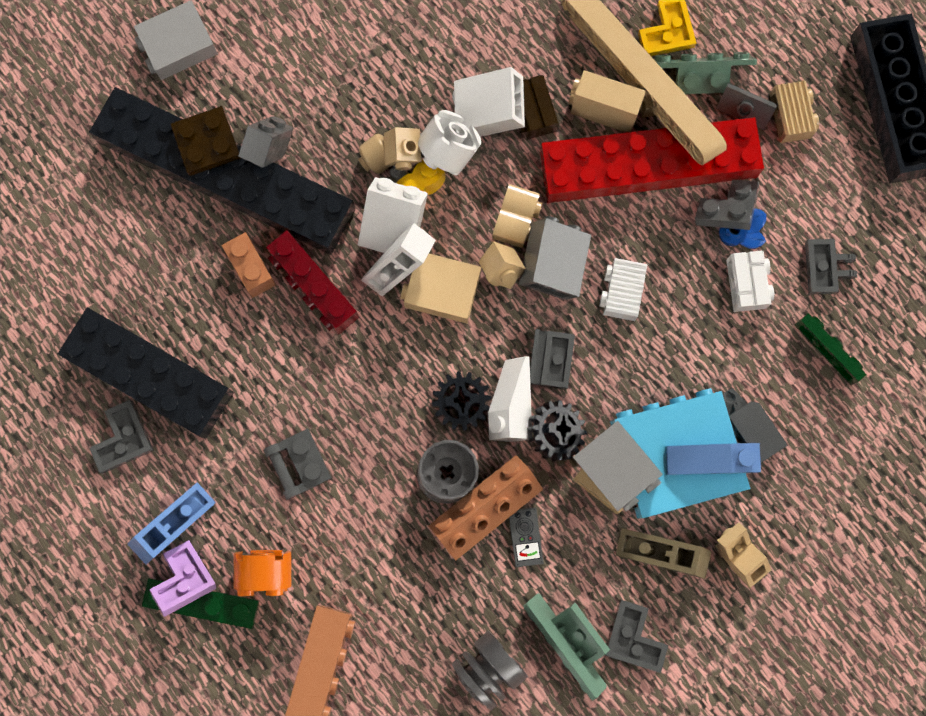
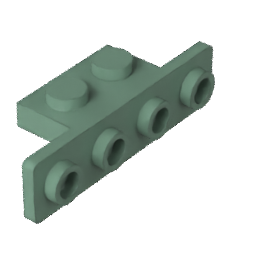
[655,52,757,94]
[523,593,610,701]

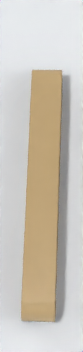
[561,0,727,165]

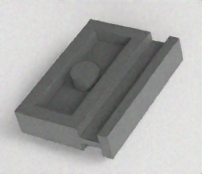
[530,329,575,390]

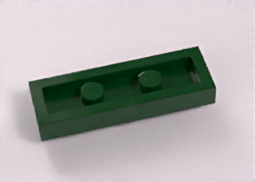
[794,313,867,385]

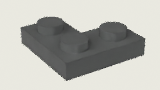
[695,179,760,230]
[89,400,154,474]
[605,599,669,673]

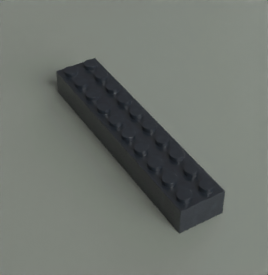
[89,87,356,255]

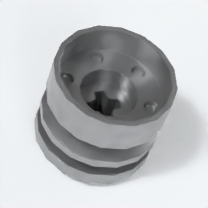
[417,440,479,504]
[452,630,528,711]

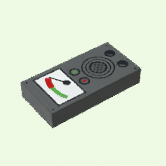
[509,507,544,567]

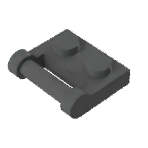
[263,428,332,501]

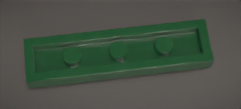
[141,578,260,629]

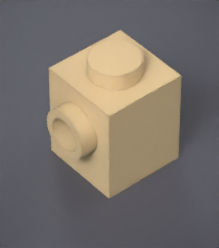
[384,127,422,170]
[478,241,526,289]

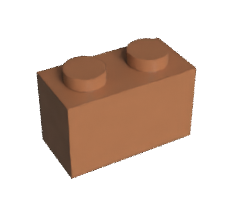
[222,232,276,298]

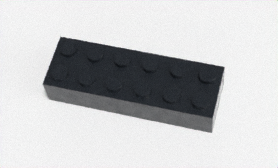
[850,13,926,184]
[57,307,234,440]

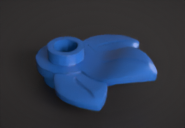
[719,209,766,249]

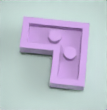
[150,540,216,617]

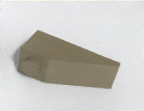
[615,528,712,579]

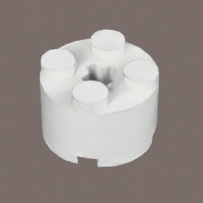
[418,110,481,175]

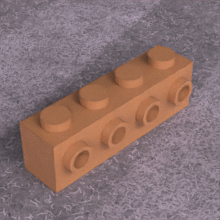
[428,455,543,561]
[285,605,355,716]

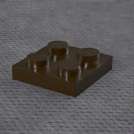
[171,106,241,176]

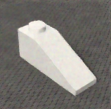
[361,223,436,296]
[488,356,532,442]

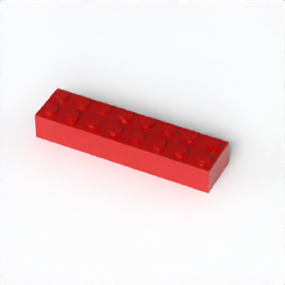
[540,117,764,203]

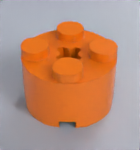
[233,550,292,596]

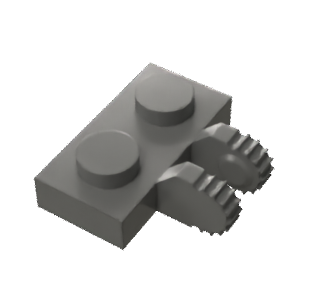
[805,239,857,295]

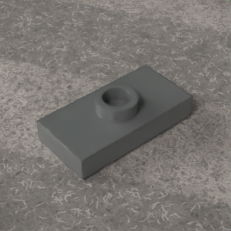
[716,83,777,130]

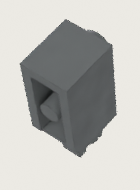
[238,116,294,168]
[723,388,788,463]

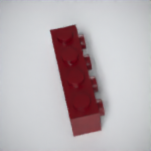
[266,230,360,335]

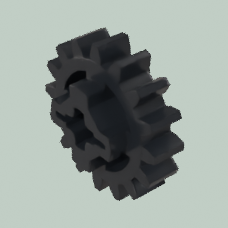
[432,371,492,432]
[527,400,587,462]

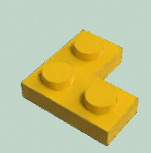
[638,0,696,57]

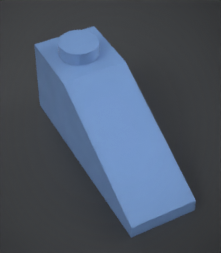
[666,443,761,475]
[127,482,216,565]

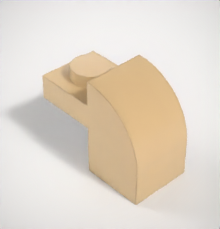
[715,523,772,588]

